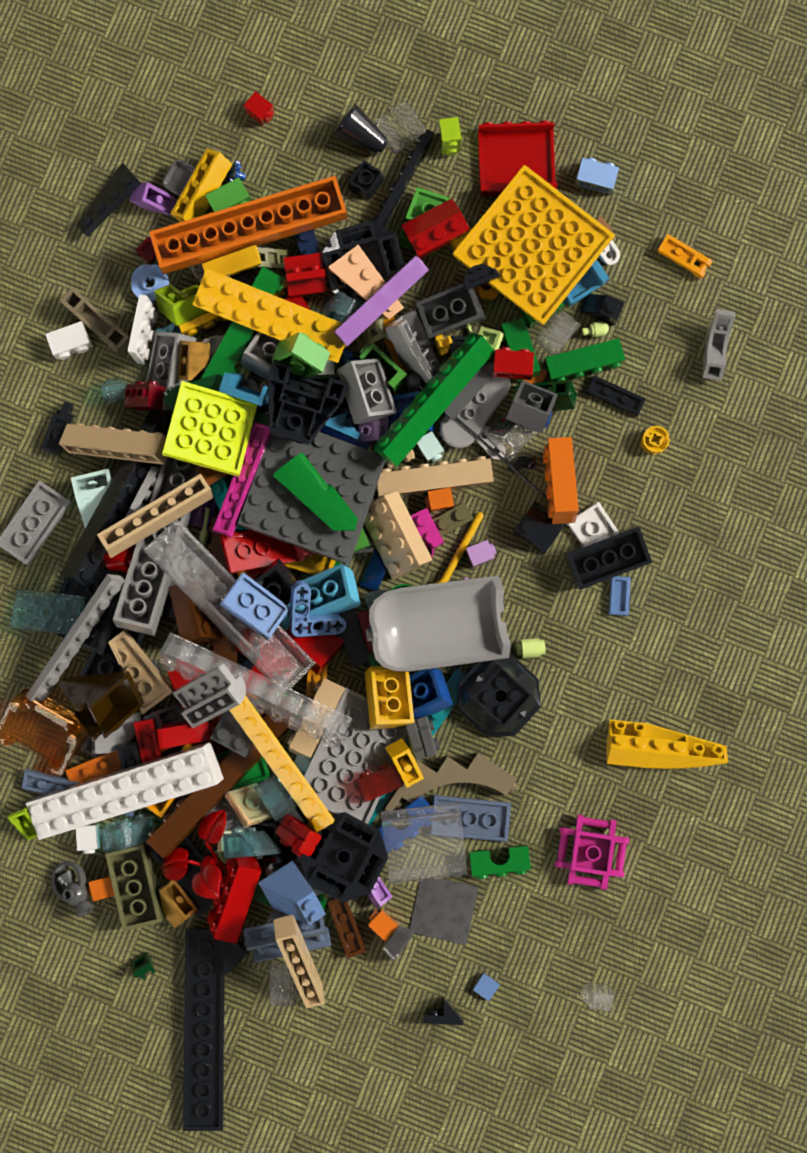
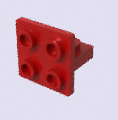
[283,253,327,296]

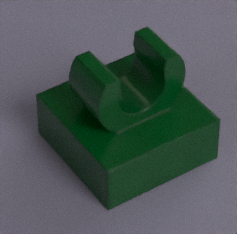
[130,952,155,979]

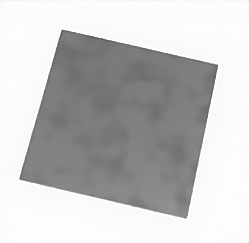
[409,874,479,945]

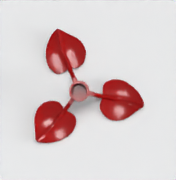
[161,810,226,899]

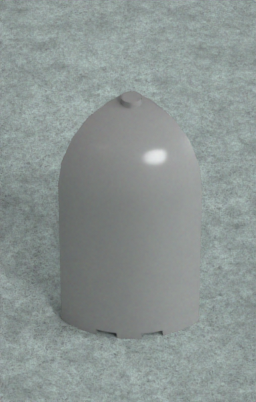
[366,576,511,671]

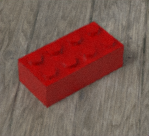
[207,852,262,944]

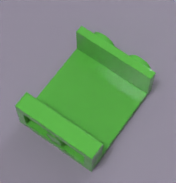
[359,343,407,395]

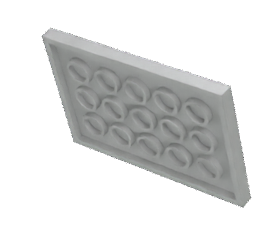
[303,688,408,824]

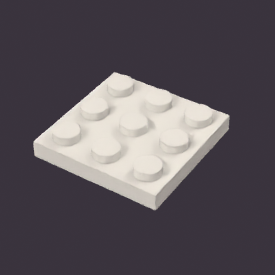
[128,294,158,365]

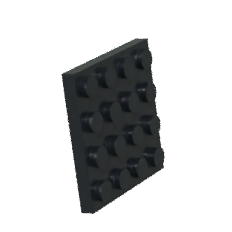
[43,568,125,655]

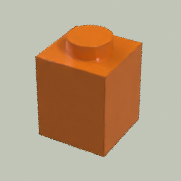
[424,487,454,512]
[87,875,115,901]
[368,908,399,941]

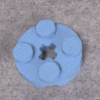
[131,264,170,303]

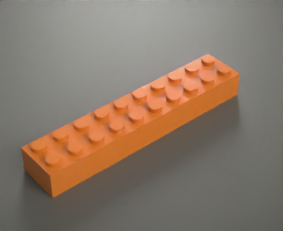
[149,176,347,275]

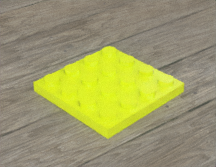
[162,381,257,477]

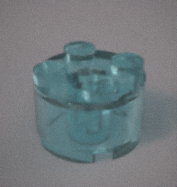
[321,292,362,323]

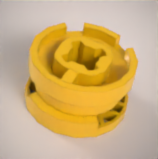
[641,426,670,455]

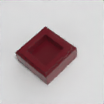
[136,237,157,264]

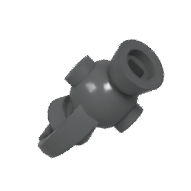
[52,861,95,918]

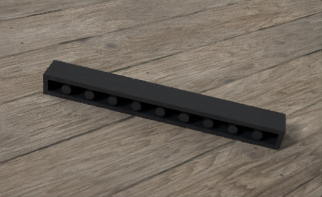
[60,410,172,587]

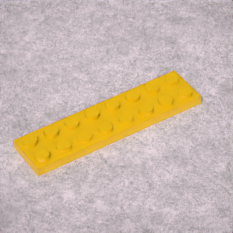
[192,268,345,363]

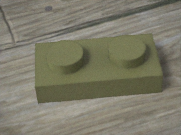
[433,502,474,537]

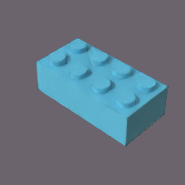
[281,563,361,630]

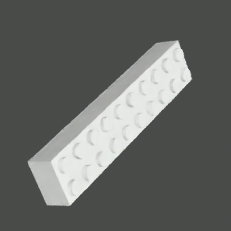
[25,742,224,840]

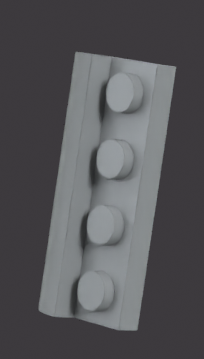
[173,664,246,728]

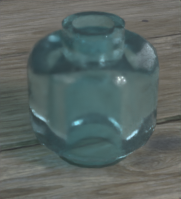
[101,377,128,404]

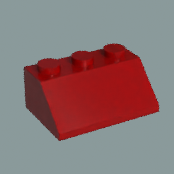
[401,198,470,259]

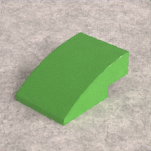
[398,187,451,257]

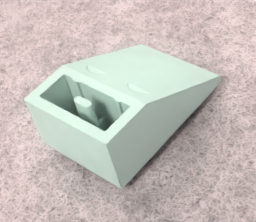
[71,469,114,528]

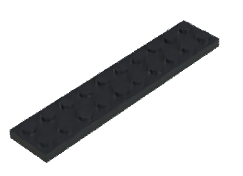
[183,928,225,1131]

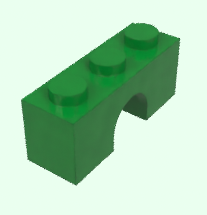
[469,844,531,879]

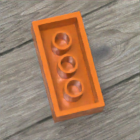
[543,437,579,524]

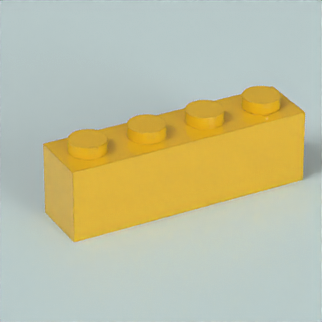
[170,148,232,222]

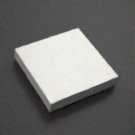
[566,502,619,546]

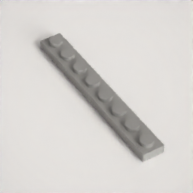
[26,574,125,701]

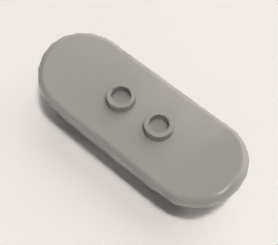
[440,363,511,448]

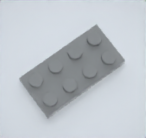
[0,480,72,566]

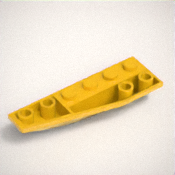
[606,719,728,769]

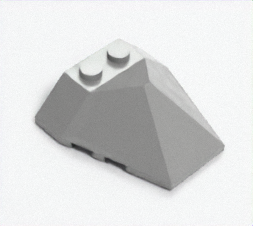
[386,307,442,383]

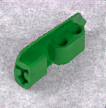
[273,452,358,531]

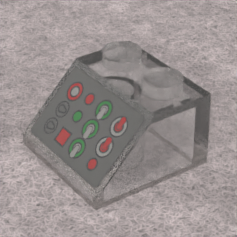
[483,411,538,461]

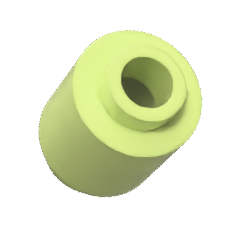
[516,638,546,659]

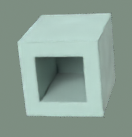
[416,431,444,463]

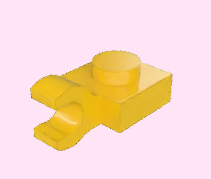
[434,335,453,358]

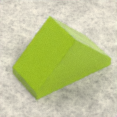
[8,808,37,840]

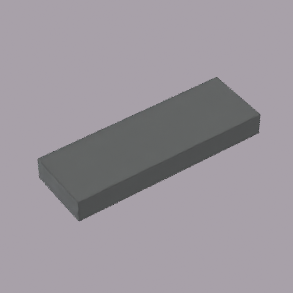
[443,368,491,421]

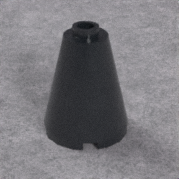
[334,103,387,154]

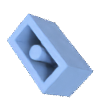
[575,157,619,195]

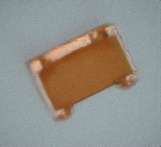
[0,689,87,777]

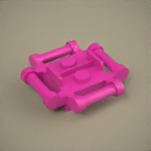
[554,814,629,890]

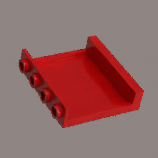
[478,120,557,197]

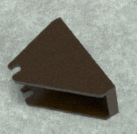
[59,671,144,740]

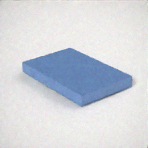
[219,572,290,640]

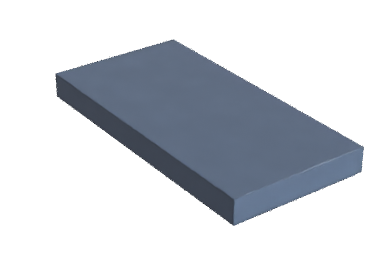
[430,795,511,842]

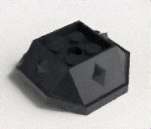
[322,221,404,306]
[457,653,541,737]
[299,812,389,903]

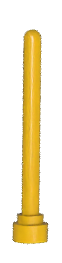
[434,512,483,584]

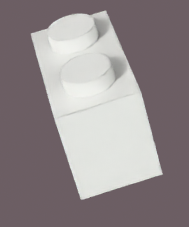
[46,321,93,360]

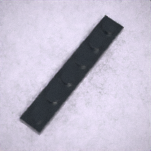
[373,129,434,227]

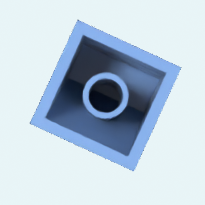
[258,861,326,925]

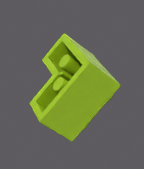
[154,284,208,326]

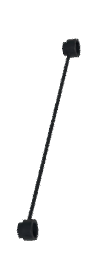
[405,373,549,501]

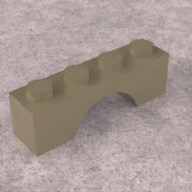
[60,287,130,356]

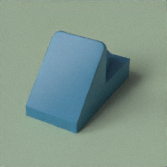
[320,413,360,445]

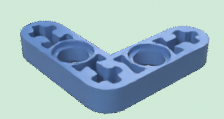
[289,580,346,637]

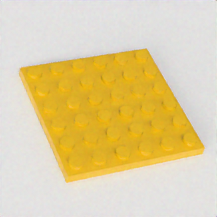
[453,165,615,326]

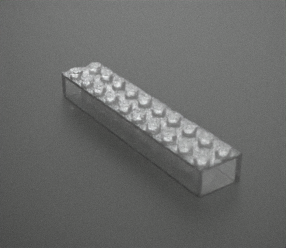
[144,519,315,694]
[159,632,352,749]

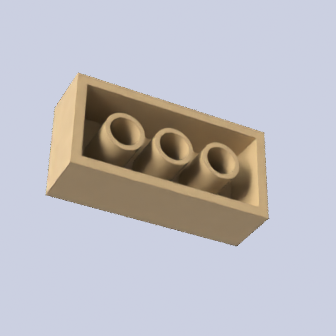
[364,491,432,580]

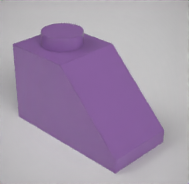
[129,182,177,216]

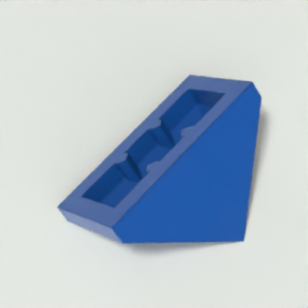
[360,550,387,592]

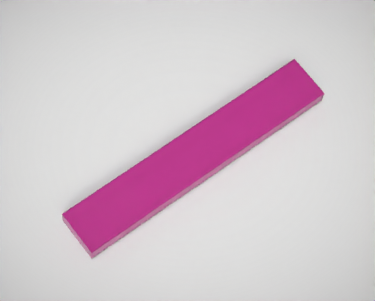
[212,422,271,537]

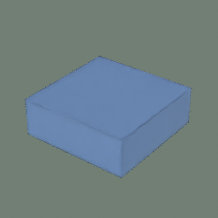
[473,973,500,1001]

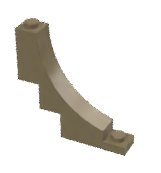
[385,753,518,813]

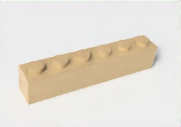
[59,423,167,465]
[377,456,494,498]
[97,474,213,558]
[274,915,325,1009]

